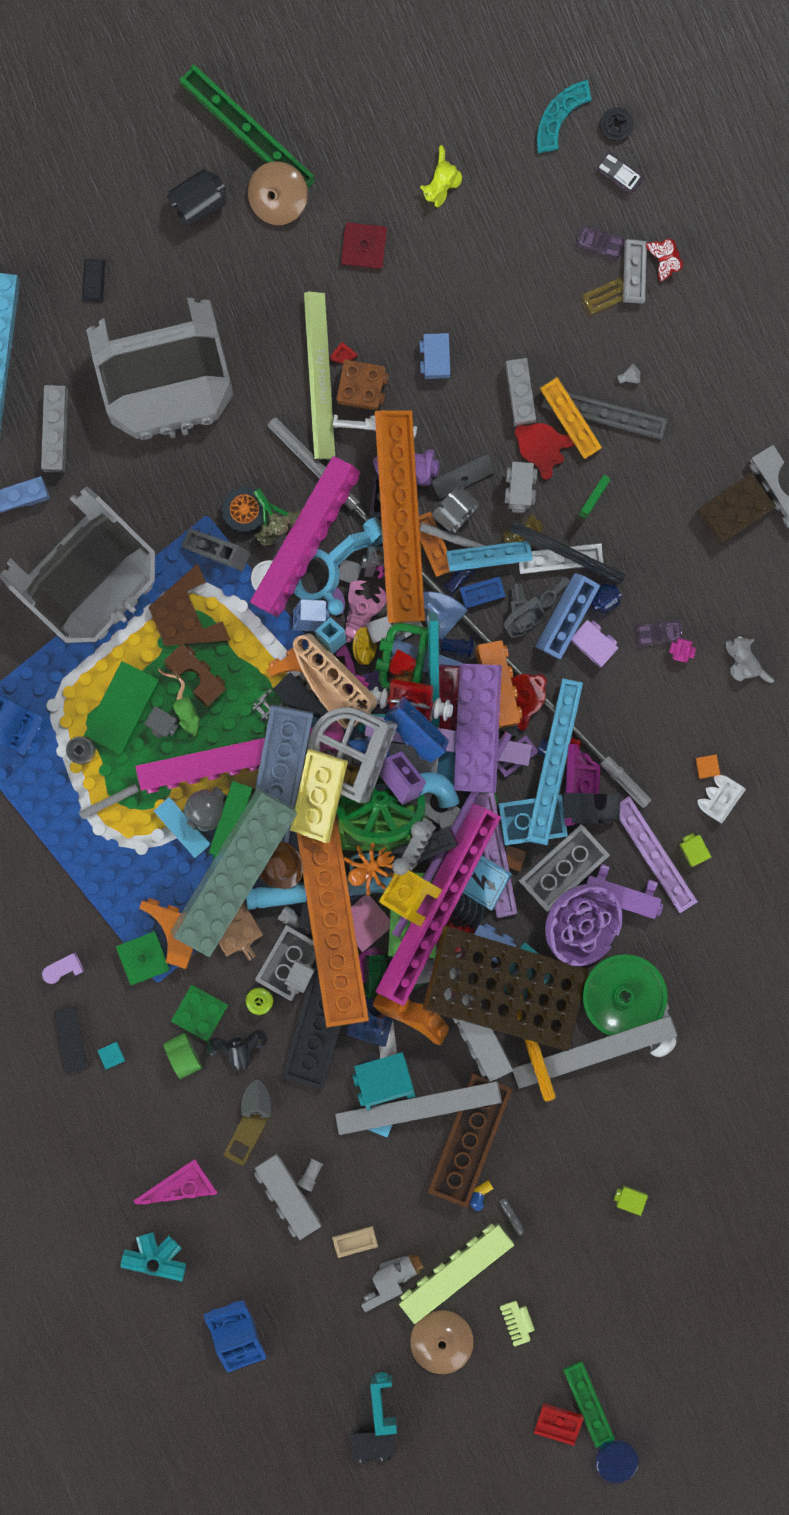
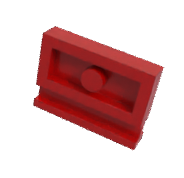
[534,1403,583,1446]

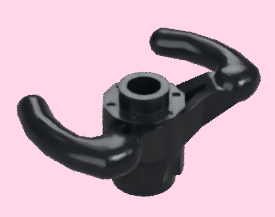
[206,1030,268,1069]

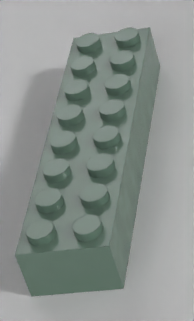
[171,788,297,957]

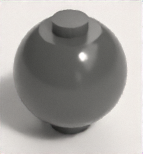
[184,787,227,831]

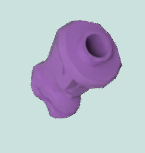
[373,449,439,486]

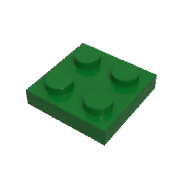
[171,985,228,1042]

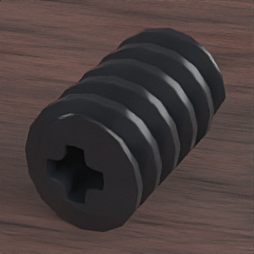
[450,894,484,929]

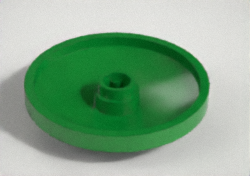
[583,954,667,1036]

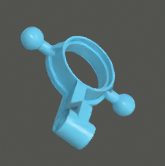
[284,517,383,616]

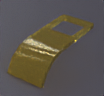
[224,1114,269,1165]

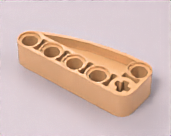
[293,634,377,729]

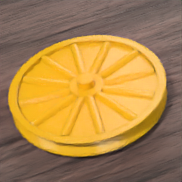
[353,627,377,665]

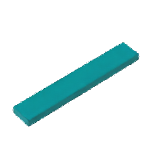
[428,612,439,728]

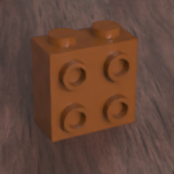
[337,359,389,411]

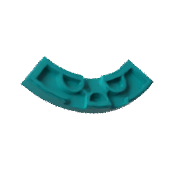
[537,80,592,153]

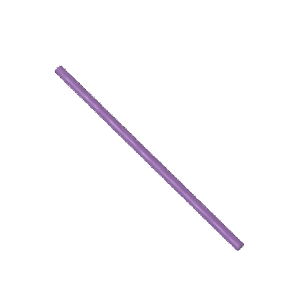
[392,732,512,938]

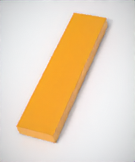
[540,377,602,459]

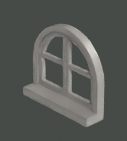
[308,707,398,803]

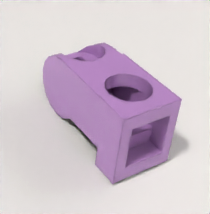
[42,952,85,984]

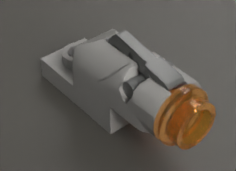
[361,1253,424,1312]

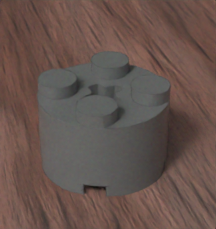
[431,485,480,534]

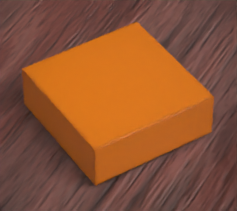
[695,754,720,779]

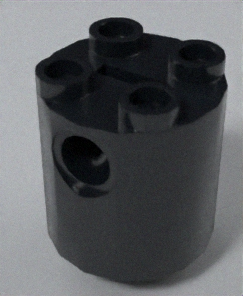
[166,169,226,227]

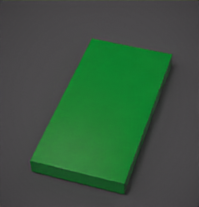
[84,661,159,755]

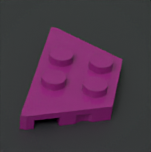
[564,744,600,826]

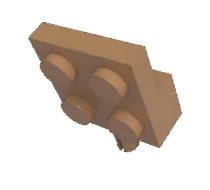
[219,902,263,961]

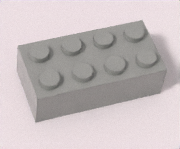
[518,824,610,912]

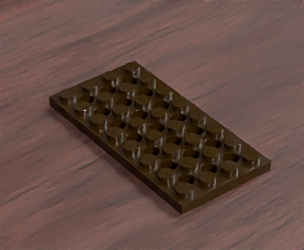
[423,926,589,1051]

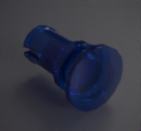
[444,569,475,594]
[441,637,474,658]

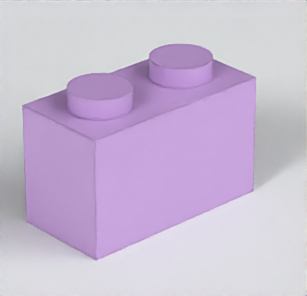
[571,620,618,668]

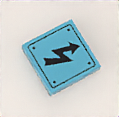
[462,855,512,911]

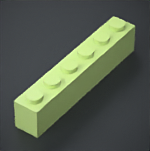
[399,1223,514,1324]

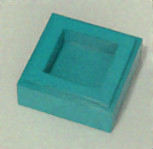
[97,1042,126,1069]

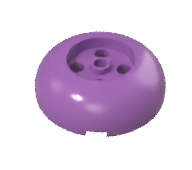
[545,884,622,966]

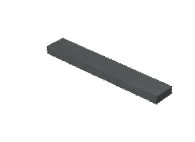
[541,392,668,440]

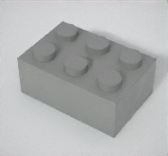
[255,925,316,1001]

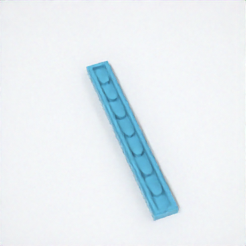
[527,678,583,845]

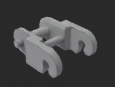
[252,689,284,720]

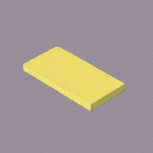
[290,749,348,843]

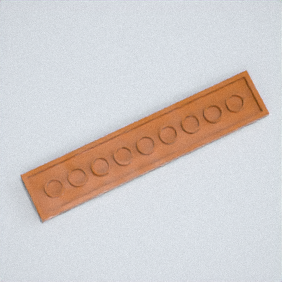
[375,410,425,623]
[297,814,369,1028]

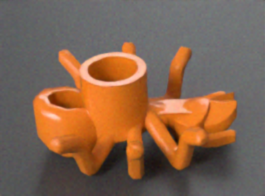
[344,843,395,896]

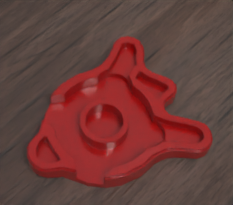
[515,423,575,480]
[511,673,547,730]

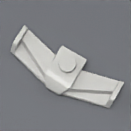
[333,414,417,439]

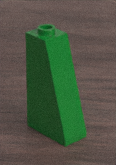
[209,781,254,859]

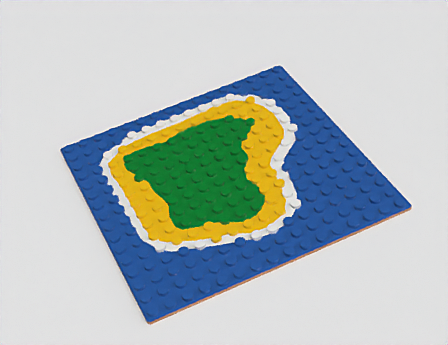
[0,516,393,982]

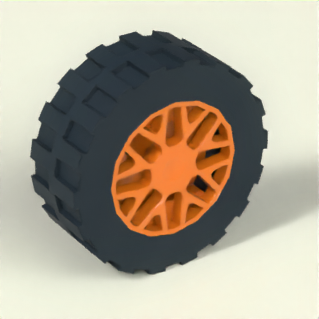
[221,486,268,534]

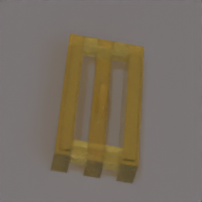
[582,278,623,315]

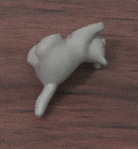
[726,636,774,683]

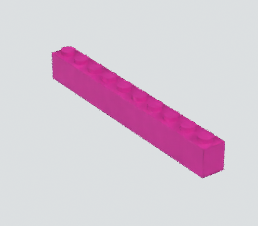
[136,722,348,794]
[376,804,501,1006]

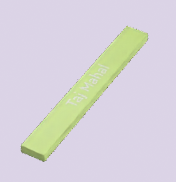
[304,292,335,460]

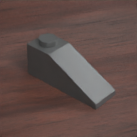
[181,528,250,572]

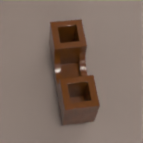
[164,644,226,709]

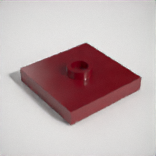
[341,222,387,269]

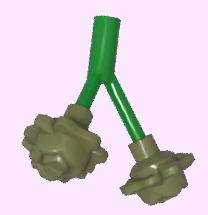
[253,488,303,545]

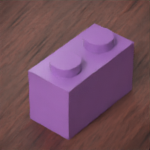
[379,751,426,805]

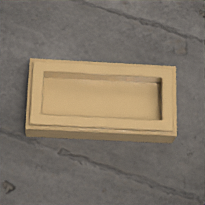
[332,1226,378,1258]

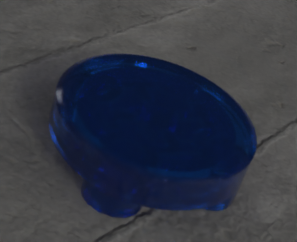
[596,1441,638,1483]

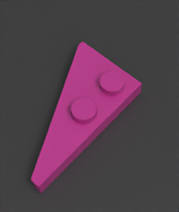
[134,1159,218,1205]

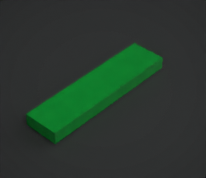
[563,1360,615,1448]

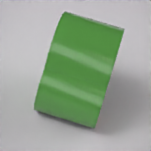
[163,1032,202,1079]

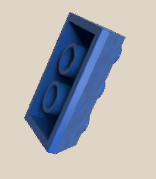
[384,696,449,763]

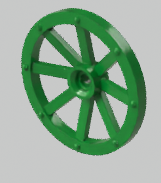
[337,775,426,843]

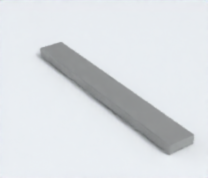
[512,1015,678,1089]
[335,1082,502,1135]

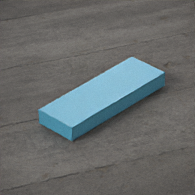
[154,797,211,858]

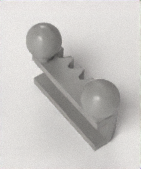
[392,818,436,875]

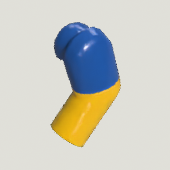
[470,1180,493,1211]

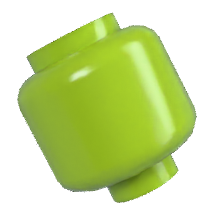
[246,987,274,1015]

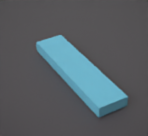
[446,540,533,571]

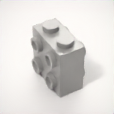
[505,462,537,513]

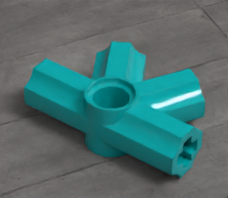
[121,1232,187,1282]

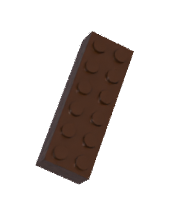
[428,1072,512,1208]

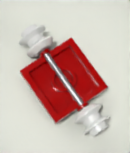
[370,679,453,723]

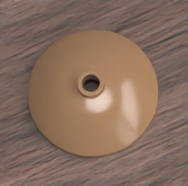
[248,161,308,225]
[410,1310,473,1374]

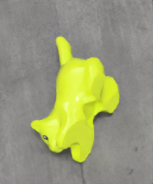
[420,145,462,208]

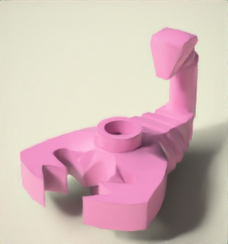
[345,581,387,642]

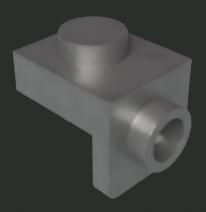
[361,545,384,577]

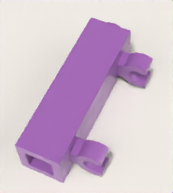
[585,864,663,919]

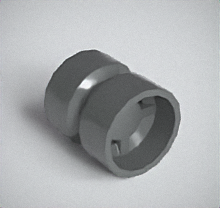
[66,736,96,765]

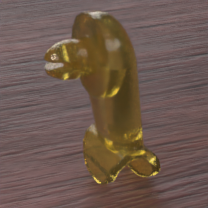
[503,516,543,544]

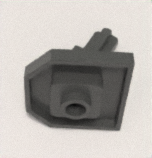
[504,583,547,638]

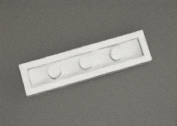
[519,544,603,574]

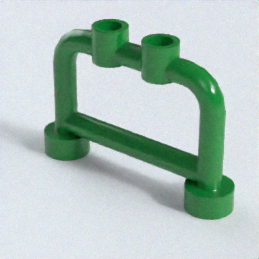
[375,623,440,693]

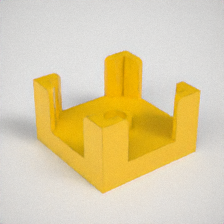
[379,870,442,927]

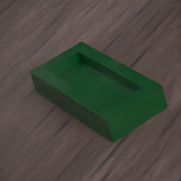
[364,954,387,998]

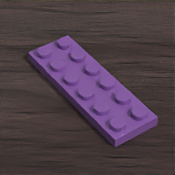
[454,664,502,793]

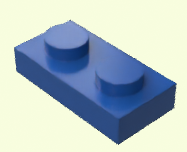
[460,577,506,609]

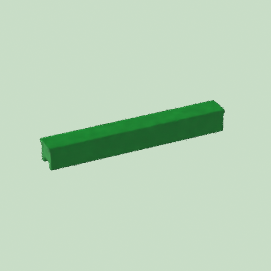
[179,64,315,189]

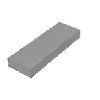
[623,239,647,304]

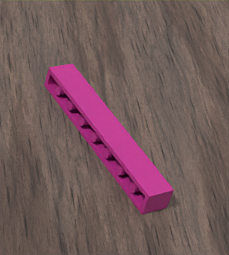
[250,456,361,618]

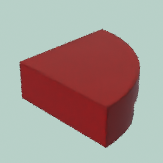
[329,342,358,363]

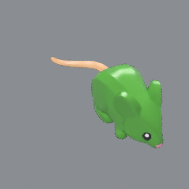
[158,669,200,737]

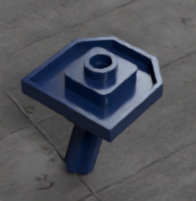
[345,998,393,1047]

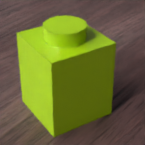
[679,833,711,867]
[614,1185,648,1216]

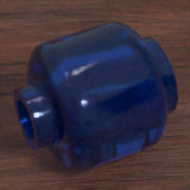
[591,582,622,614]

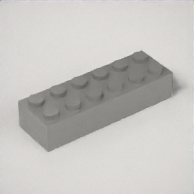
[430,955,513,1082]

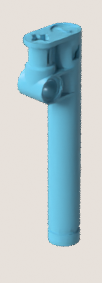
[246,853,392,910]

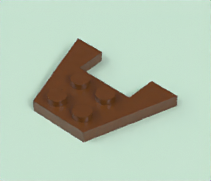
[148,564,231,646]

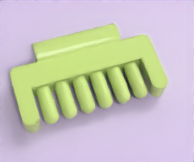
[500,1301,535,1346]

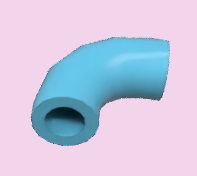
[419,771,459,808]

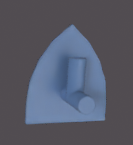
[423,591,467,640]

